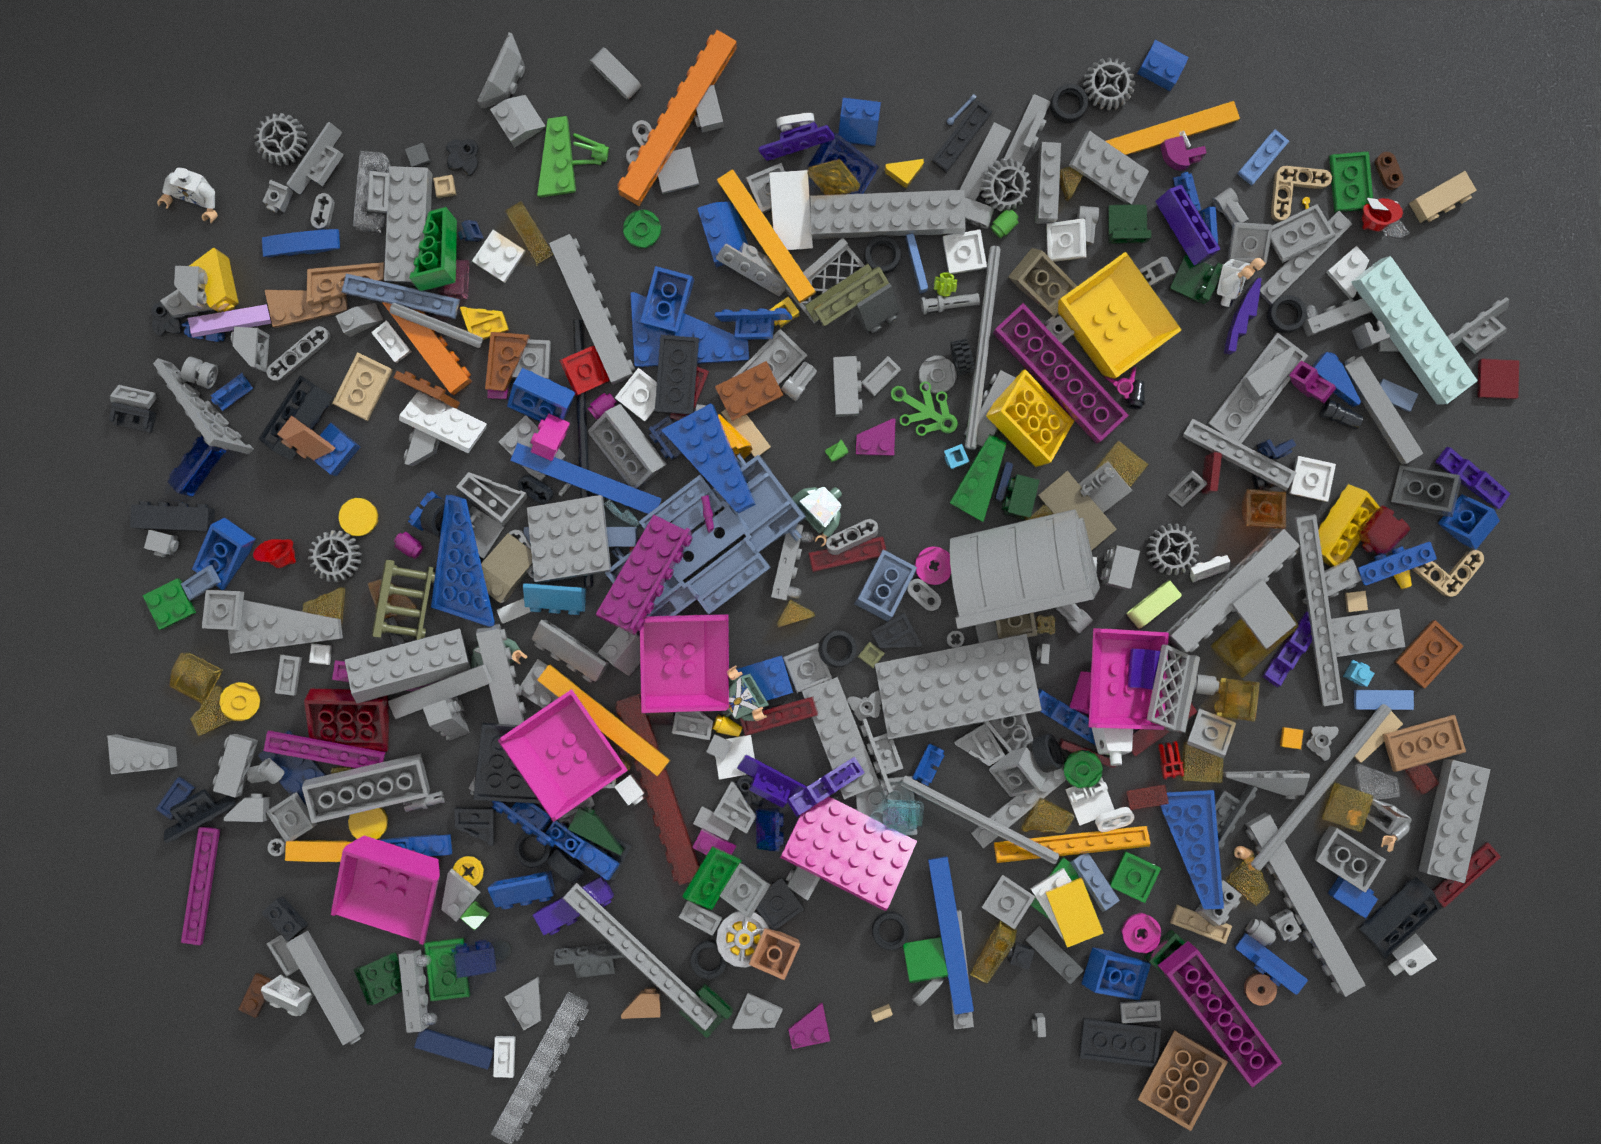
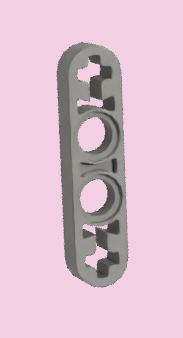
[267,326,330,382]

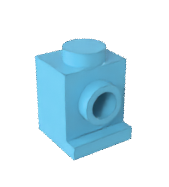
[944,444,969,469]
[1343,660,1375,687]

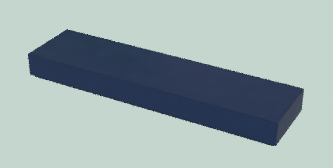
[414,1029,494,1070]

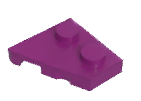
[856,419,895,456]
[788,1003,830,1049]

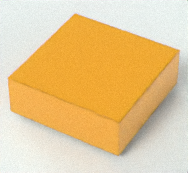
[1280,727,1303,749]

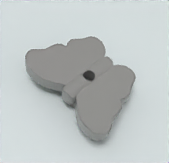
[847,690,881,721]
[1306,726,1339,761]

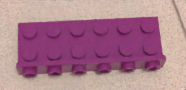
[596,515,693,635]

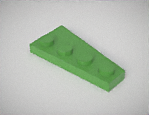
[537,116,576,198]

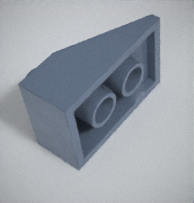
[854,550,917,622]

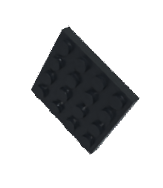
[473,723,541,804]

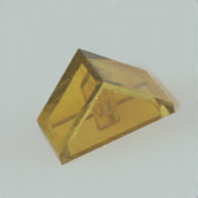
[1059,167,1083,202]
[777,600,815,627]

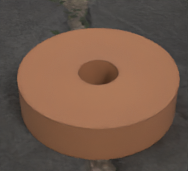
[1244,973,1277,1006]

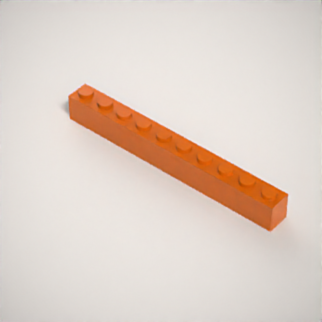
[617,30,737,206]

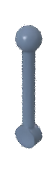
[947,94,977,125]

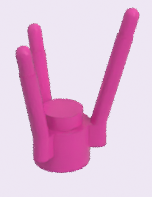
[1104,367,1136,399]

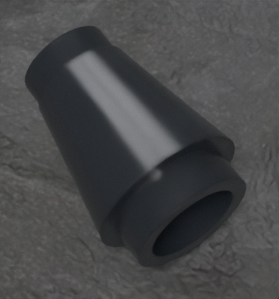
[1126,380,1145,410]

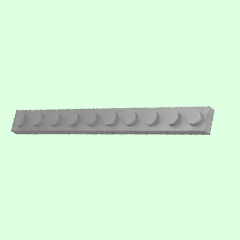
[1295,514,1343,706]
[562,883,718,1031]

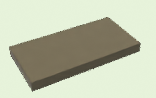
[1038,471,1117,551]

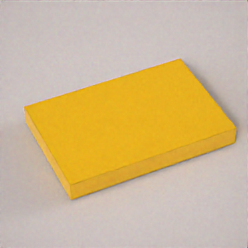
[1045,878,1103,948]

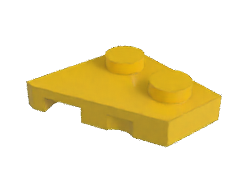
[460,307,509,340]

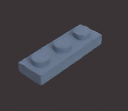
[1070,853,1120,912]

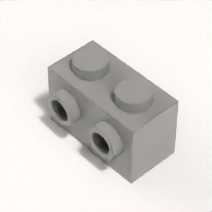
[1195,880,1241,926]

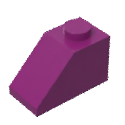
[692,829,737,855]

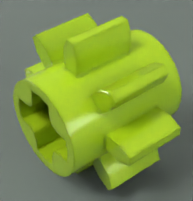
[934,272,957,296]

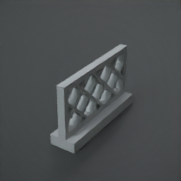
[785,238,865,324]
[1147,645,1200,732]

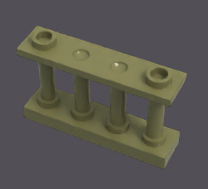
[804,264,889,326]
[372,559,436,641]

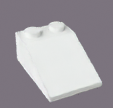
[261,975,314,1016]

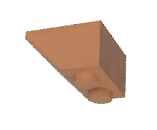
[278,416,335,460]
[749,928,800,980]

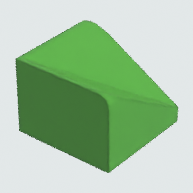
[825,440,848,463]
[460,901,490,930]

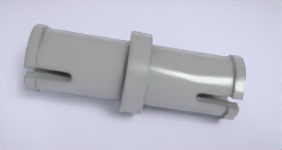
[403,791,445,812]

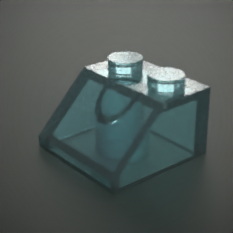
[882,799,924,829]

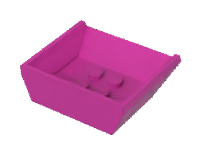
[640,615,729,713]
[1089,628,1169,730]
[498,689,628,822]
[331,835,440,945]

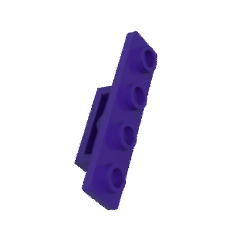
[759,122,835,161]
[737,755,807,808]

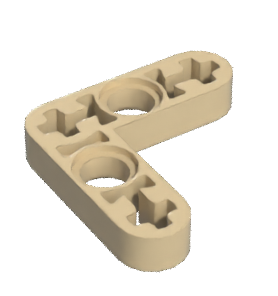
[1271,166,1332,222]
[1412,550,1484,597]

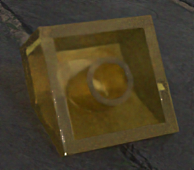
[169,653,223,704]

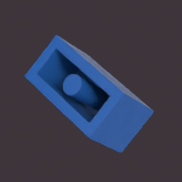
[1327,876,1378,918]

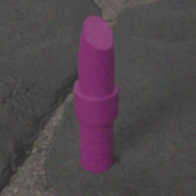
[701,495,714,533]

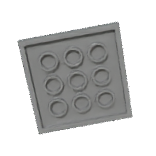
[527,495,611,583]

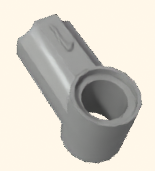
[1212,188,1249,227]
[1077,206,1099,246]
[781,361,817,402]
[1056,603,1093,634]
[246,758,284,784]

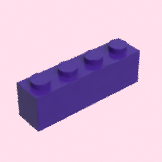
[1155,185,1220,266]
[533,876,614,936]

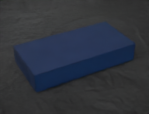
[993,462,1013,502]
[156,777,195,820]

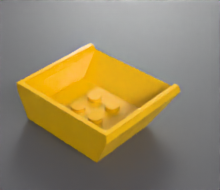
[1058,252,1182,379]

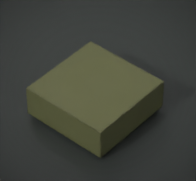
[858,642,885,668]

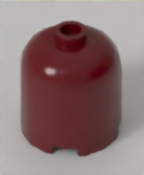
[1359,505,1411,554]

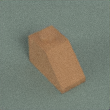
[621,987,662,1019]

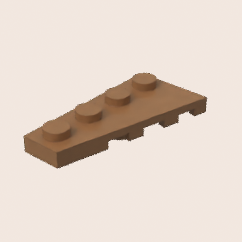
[306,262,385,306]
[265,290,349,328]

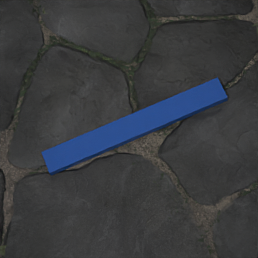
[510,443,662,514]
[928,856,974,1015]

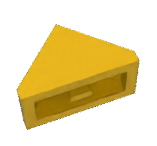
[884,159,924,189]

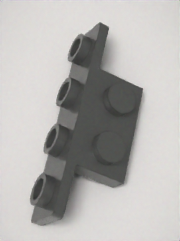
[1215,784,1257,851]
[554,943,624,978]

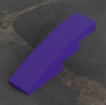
[1224,278,1262,355]
[1435,447,1510,509]
[1262,612,1312,688]
[786,757,865,816]

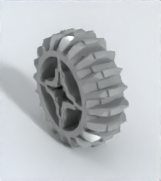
[1083,57,1135,110]
[254,113,308,166]
[979,158,1031,211]
[1146,524,1199,575]
[308,530,362,582]

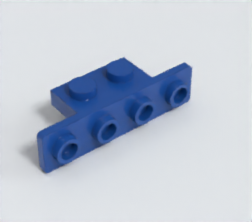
[715,308,792,340]
[1358,542,1437,585]
[491,801,554,847]
[1235,933,1308,995]

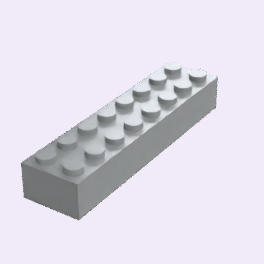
[810,190,965,239]
[1166,529,1300,652]

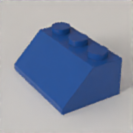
[697,202,748,267]
[507,368,575,422]
[488,871,555,909]

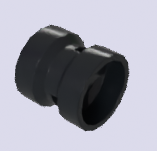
[1252,473,1277,491]

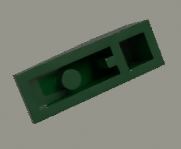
[568,806,623,855]

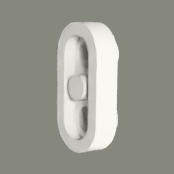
[776,113,815,132]
[1095,807,1134,832]

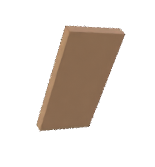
[1382,715,1466,772]

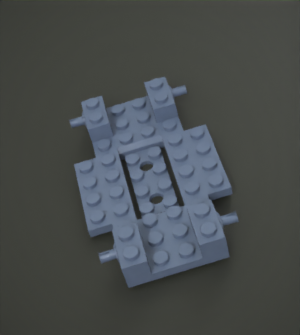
[605,454,806,616]

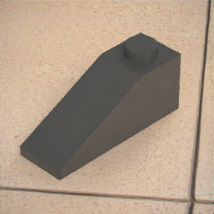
[1025,926,1084,985]

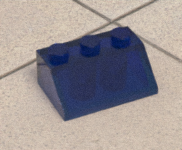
[167,435,227,497]

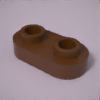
[1375,152,1404,190]

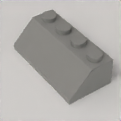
[587,404,667,489]
[532,620,610,683]

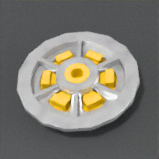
[716,911,770,967]

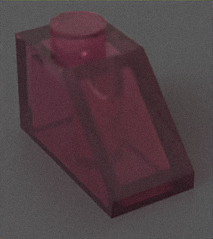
[444,260,469,299]

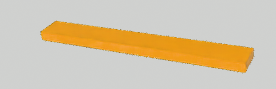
[1105,101,1240,156]
[717,169,816,303]
[537,665,670,776]
[994,826,1150,863]

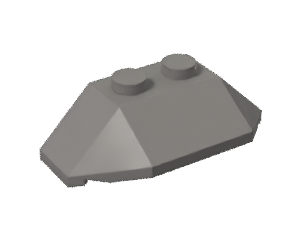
[477,33,525,108]

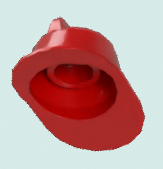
[1362,198,1403,231]
[253,539,296,568]

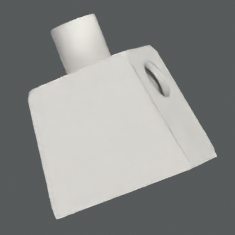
[1092,727,1133,766]
[1388,933,1437,976]

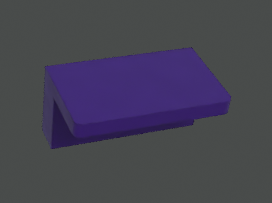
[1128,648,1161,690]

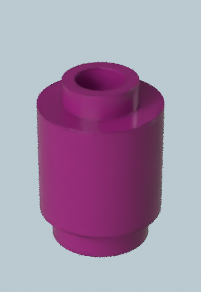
[588,393,616,420]
[394,532,424,559]

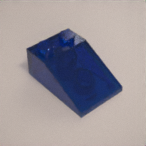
[808,133,879,194]

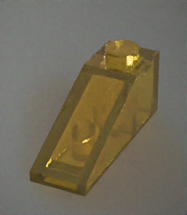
[505,201,553,264]
[970,921,1017,984]

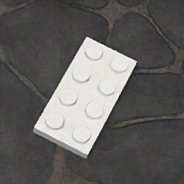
[399,391,487,453]

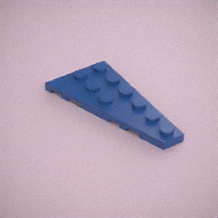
[662,403,756,513]

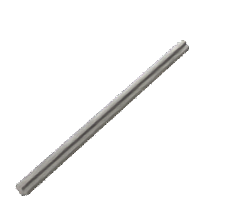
[965,246,1001,450]
[1251,704,1391,871]

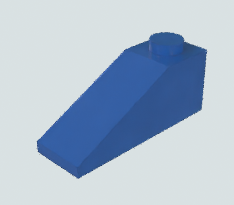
[1312,352,1361,407]

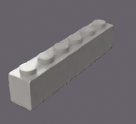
[476,624,526,725]

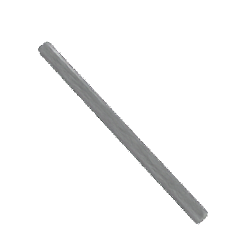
[900,776,1059,864]

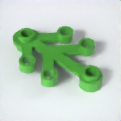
[891,381,958,436]

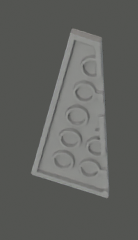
[153,358,254,454]
[228,600,343,653]

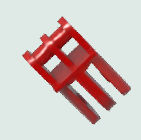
[1158,741,1184,780]

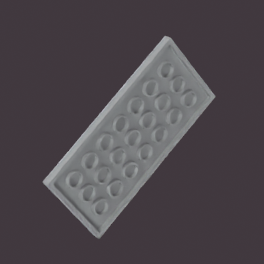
[875,634,1042,740]

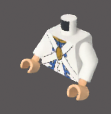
[157,168,218,223]
[1217,258,1266,307]

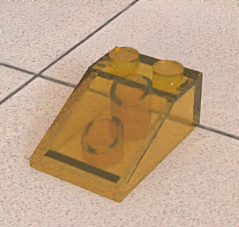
[1215,678,1260,722]

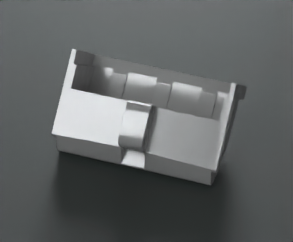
[950,509,1100,629]

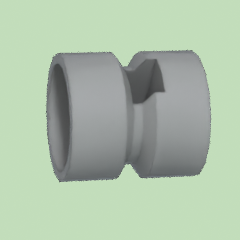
[181,356,218,389]

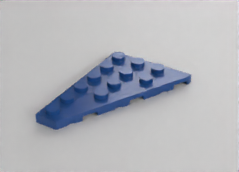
[631,292,749,367]
[431,495,494,626]

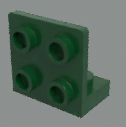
[1108,205,1151,244]
[1170,255,1223,305]
[353,953,402,1005]
[679,983,733,1038]

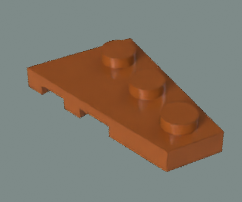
[485,332,530,392]
[393,371,460,409]

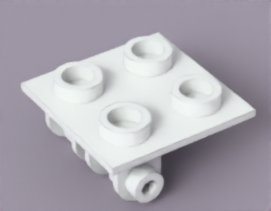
[1065,777,1115,825]

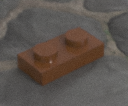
[238,973,272,1018]

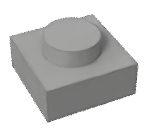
[1032,1013,1046,1037]

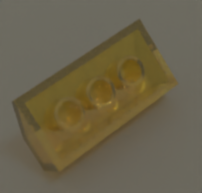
[1211,609,1299,678]

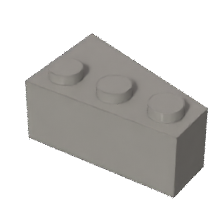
[456,472,528,527]
[423,697,470,741]
[107,734,178,774]

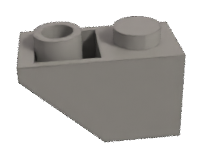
[174,266,208,309]
[404,428,440,467]

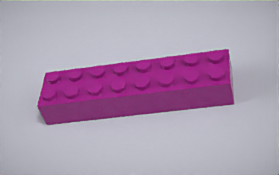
[993,303,1129,444]
[1158,941,1282,1088]

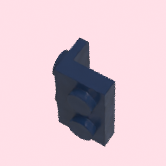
[648,416,682,461]
[1256,439,1296,459]

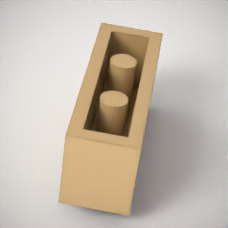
[1409,171,1477,223]

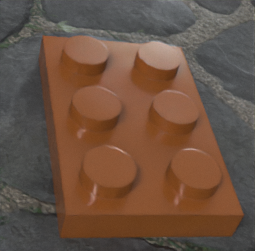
[715,361,784,421]
[1394,620,1464,689]

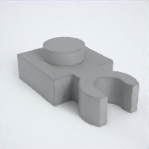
[1035,644,1050,664]

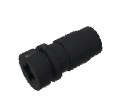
[1320,399,1363,430]

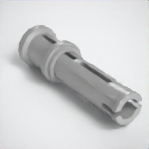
[921,293,980,315]

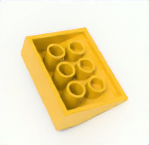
[986,370,1074,467]

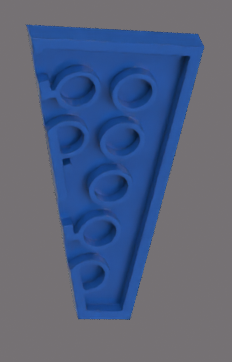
[1155,790,1224,909]

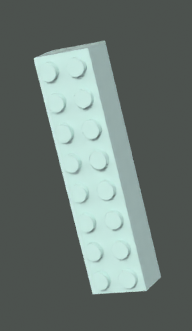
[1351,256,1478,405]

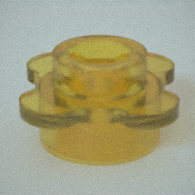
[1036,615,1056,634]

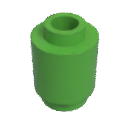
[990,209,1019,238]

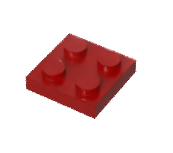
[559,345,610,396]

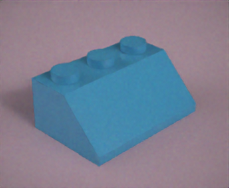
[523,584,587,615]

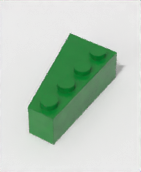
[409,207,457,291]
[950,434,1006,522]

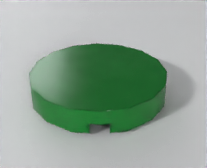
[623,210,661,248]
[1063,750,1103,788]

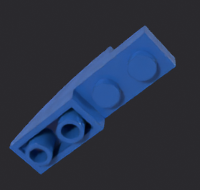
[545,820,620,880]
[380,834,452,856]

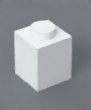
[615,774,645,805]

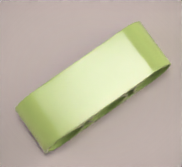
[1126,580,1182,629]

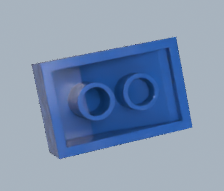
[640,266,694,333]
[192,518,255,590]
[736,655,793,701]
[1081,947,1151,1000]

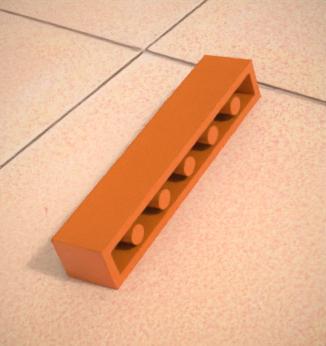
[382,302,472,395]

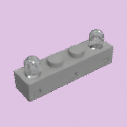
[1302,291,1373,337]
[771,524,815,601]
[399,949,437,1033]

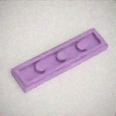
[188,304,271,337]

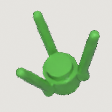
[573,133,609,165]

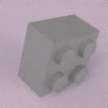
[1100,545,1140,590]

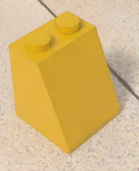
[189,248,239,313]

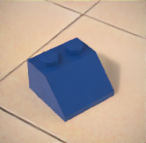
[1137,40,1189,91]
[838,98,881,146]
[314,423,361,476]
[1438,494,1500,550]

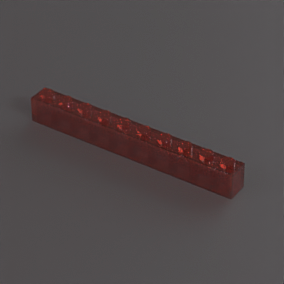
[615,693,700,885]

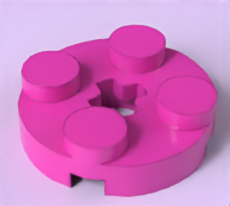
[915,547,951,585]
[1121,913,1161,953]

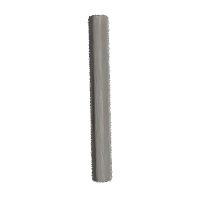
[390,303,483,348]

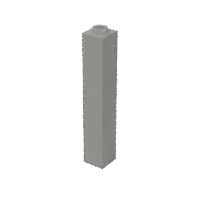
[1344,356,1424,465]
[285,930,365,1045]

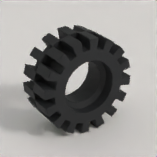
[950,338,974,376]

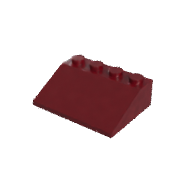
[304,689,389,752]

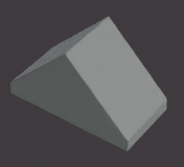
[1168,470,1207,507]

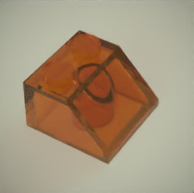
[1242,489,1286,529]

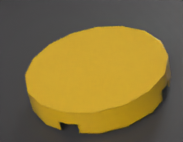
[339,498,378,536]
[219,682,260,721]
[348,807,388,839]

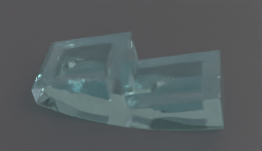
[604,499,641,527]

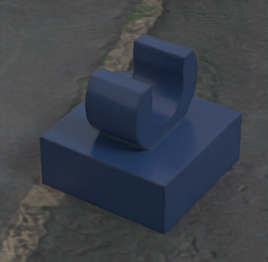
[458,220,484,242]

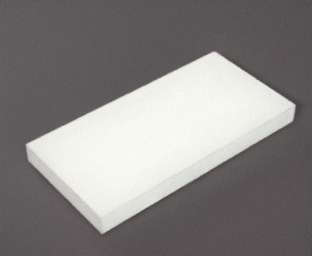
[769,170,813,250]

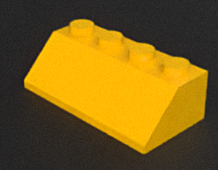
[1318,484,1380,567]

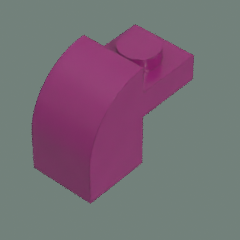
[1160,136,1207,171]
[1289,361,1336,403]

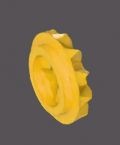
[453,856,484,886]

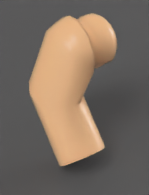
[1234,846,1255,870]

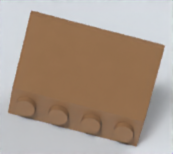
[1138,1030,1228,1131]

